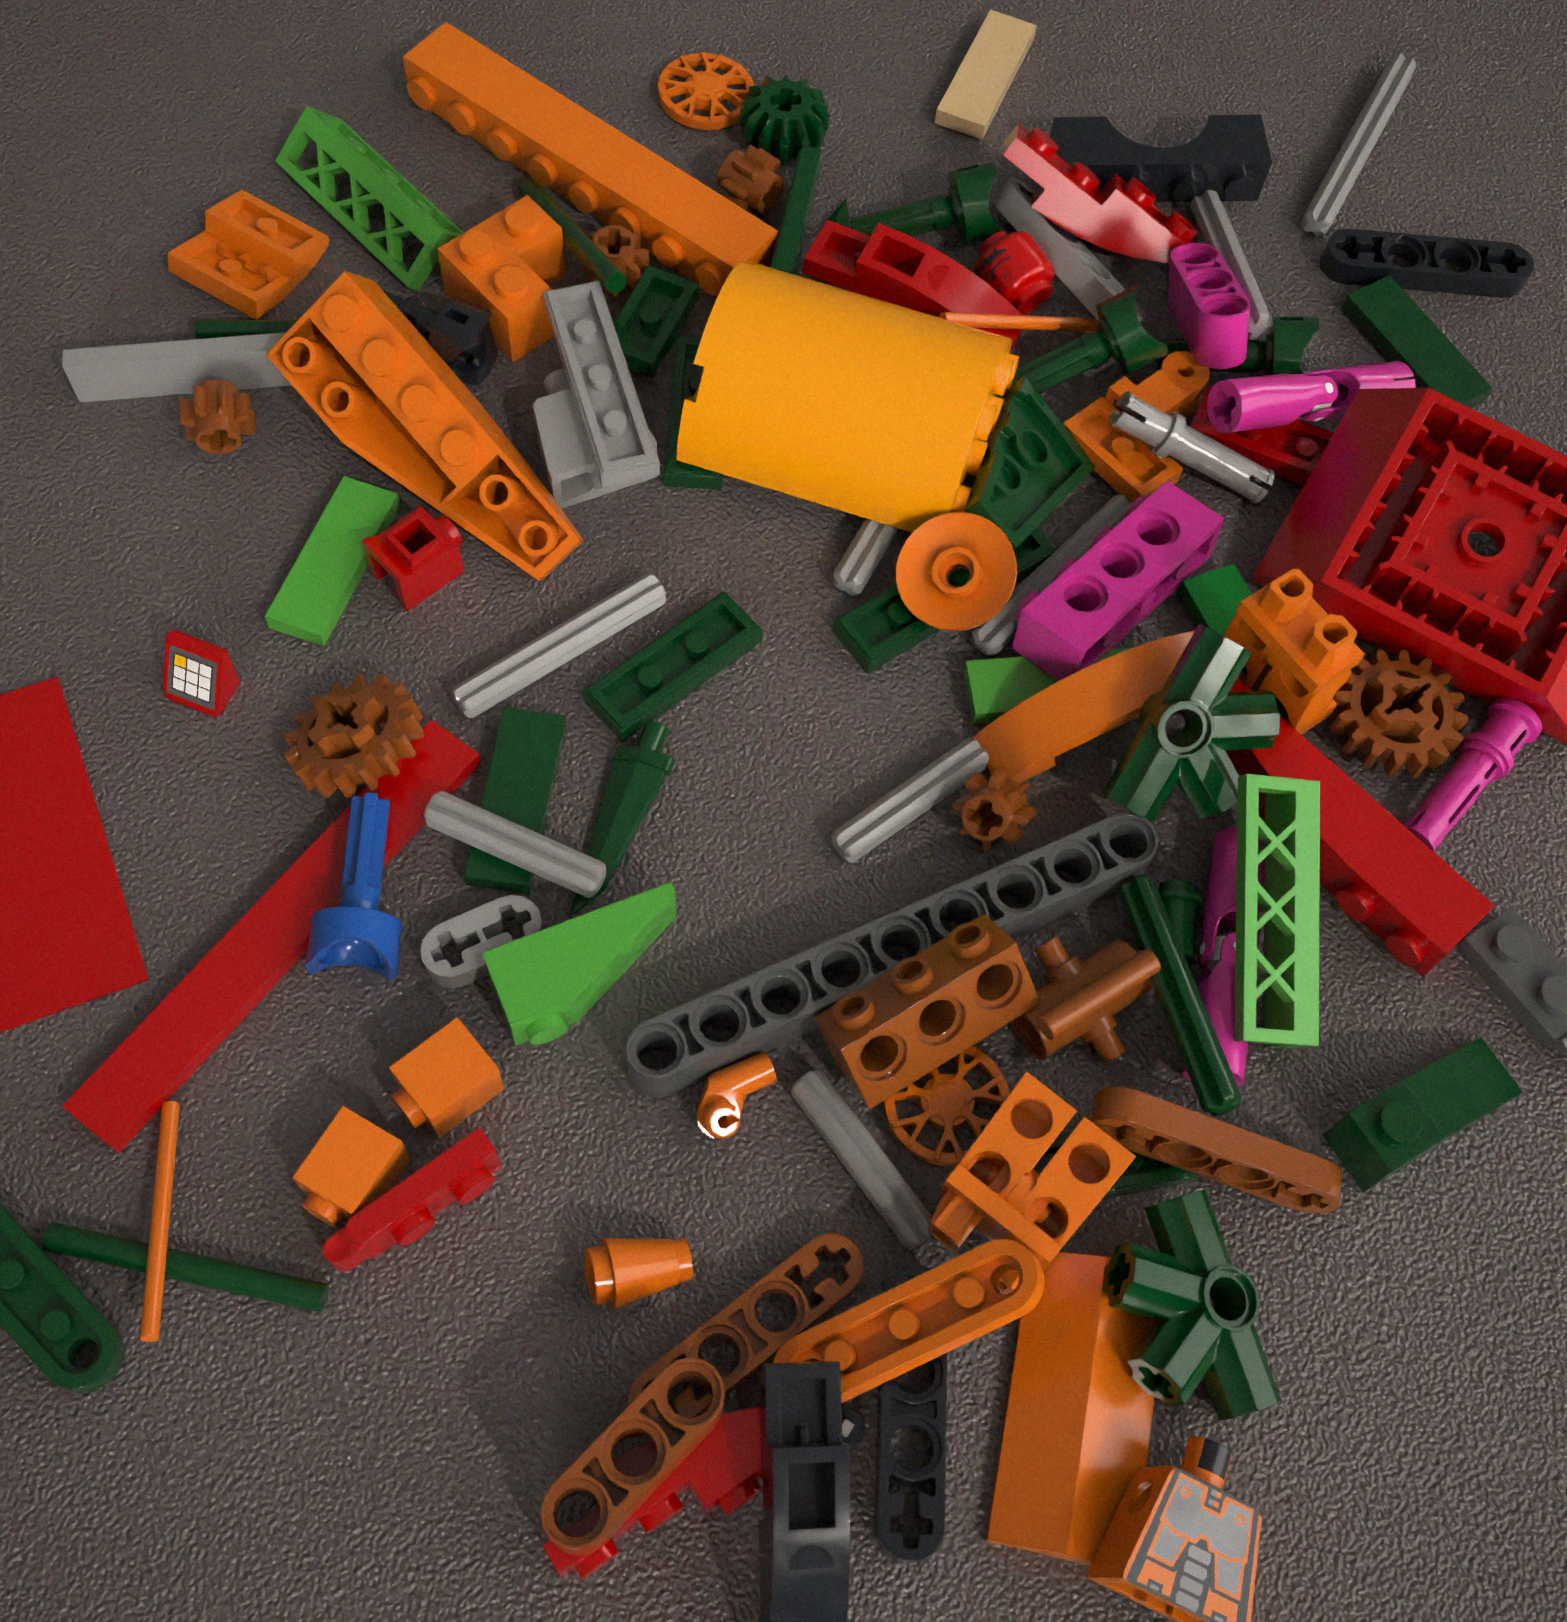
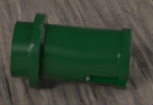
[1158,880,1203,965]

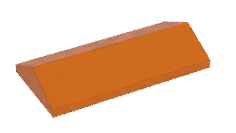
[985,1252,1156,1565]

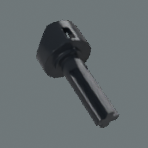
[383,290,498,385]

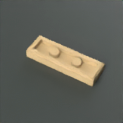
[934,9,1037,140]

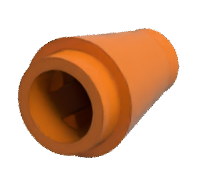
[584,1238,693,1310]

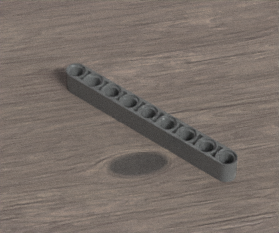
[626,812,1158,1099]

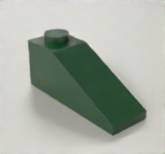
[1323,1038,1523,1193]

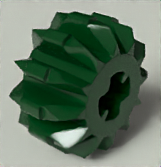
[740,73,829,167]

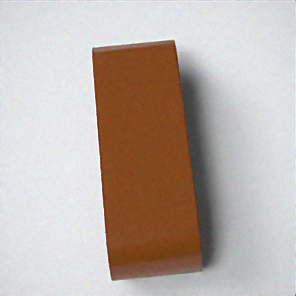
[540,1357,725,1556]

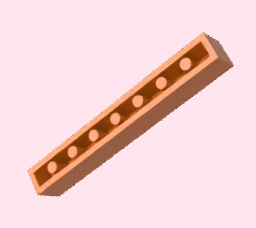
[403,22,778,296]

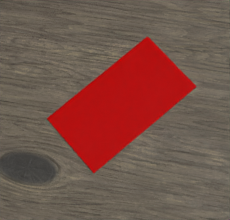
[0,677,149,1033]

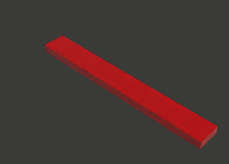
[62,720,481,1154]

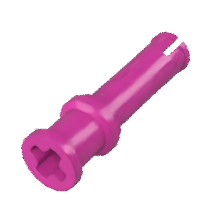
[1404,697,1543,852]

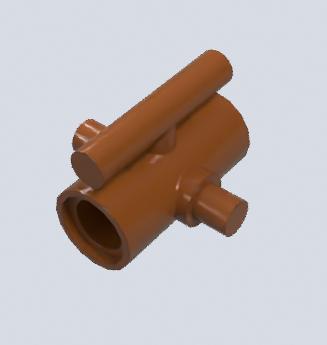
[1010,936,1161,1063]

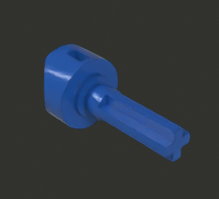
[305,793,402,982]

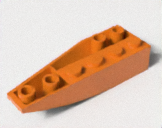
[266,271,584,581]

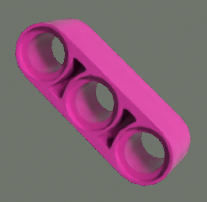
[1167,243,1250,369]

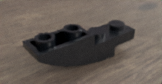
[758,1361,850,1622]

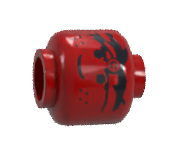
[973,231,1055,315]

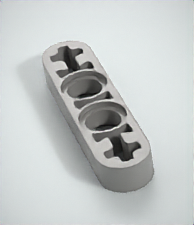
[993,177,1146,324]

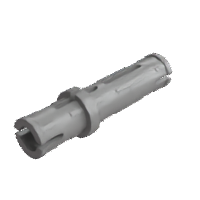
[1109,391,1275,503]

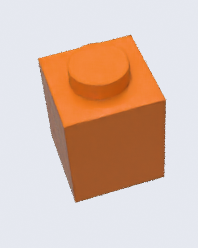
[389,1017,505,1139]
[292,1106,411,1228]

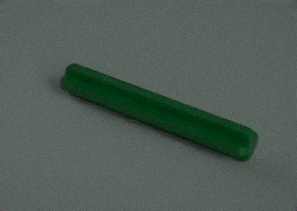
[1118,875,1242,1116]

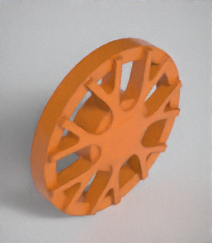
[658,52,754,130]
[884,1046,1010,1166]

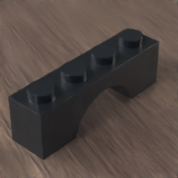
[1050,115,1272,202]

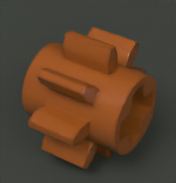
[717,145,784,215]
[581,225,649,296]
[179,379,255,454]
[952,767,1037,851]

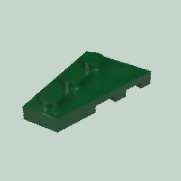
[964,376,1095,550]

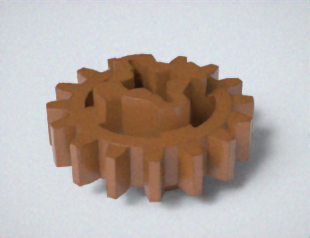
[1330,649,1468,778]
[284,674,424,798]

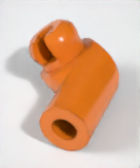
[696,1051,777,1139]

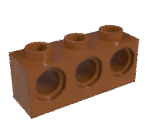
[813,914,1041,1109]

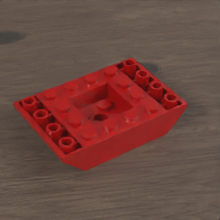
[1251,388,1567,745]

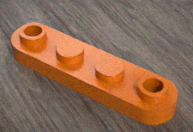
[773,1239,1045,1403]

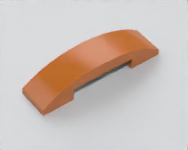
[972,631,1195,784]

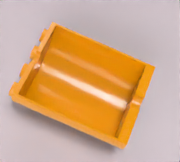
[677,261,1020,533]

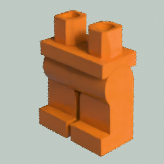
[1223,569,1365,735]
[927,1071,1136,1294]

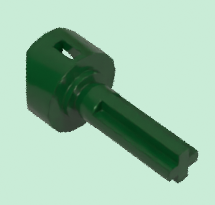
[850,161,1007,244]
[1008,285,1168,394]
[1157,316,1319,375]

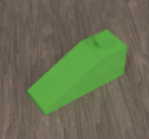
[482,882,676,1046]

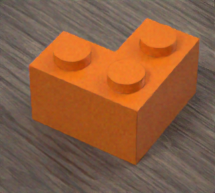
[437,195,566,363]

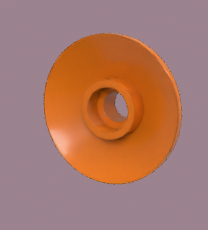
[896,512,1017,631]

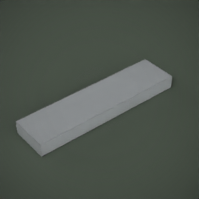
[543,281,660,488]
[62,332,292,402]

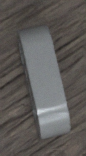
[420,895,543,989]

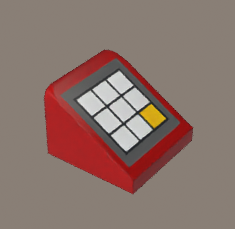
[163,630,240,717]

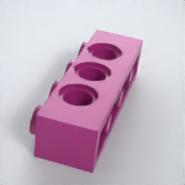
[1012,481,1225,681]

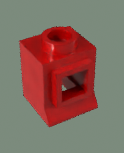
[361,506,464,612]

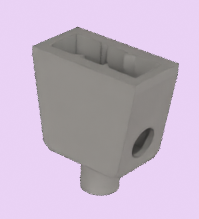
[532,369,658,509]

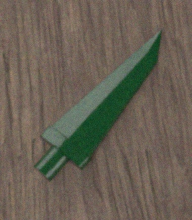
[569,721,675,918]

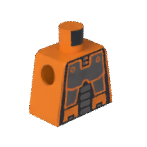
[1086,1436,1262,1622]

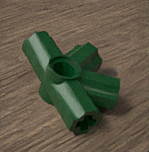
[1102,624,1280,821]
[1102,1189,1281,1420]

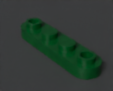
[0,1203,124,1393]

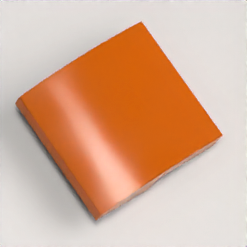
[167,189,329,320]

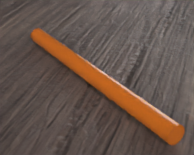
[939,312,1099,332]
[140,1101,180,1342]

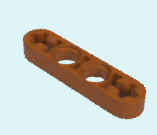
[1091,1087,1342,1213]
[628,1233,864,1418]

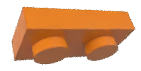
[1063,396,1184,503]

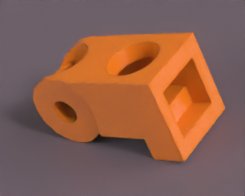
[1105,351,1210,419]

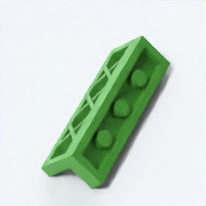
[275,105,464,291]
[1234,774,1320,1049]

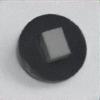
[842,1408,865,1446]

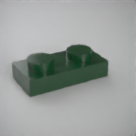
[613,265,699,378]

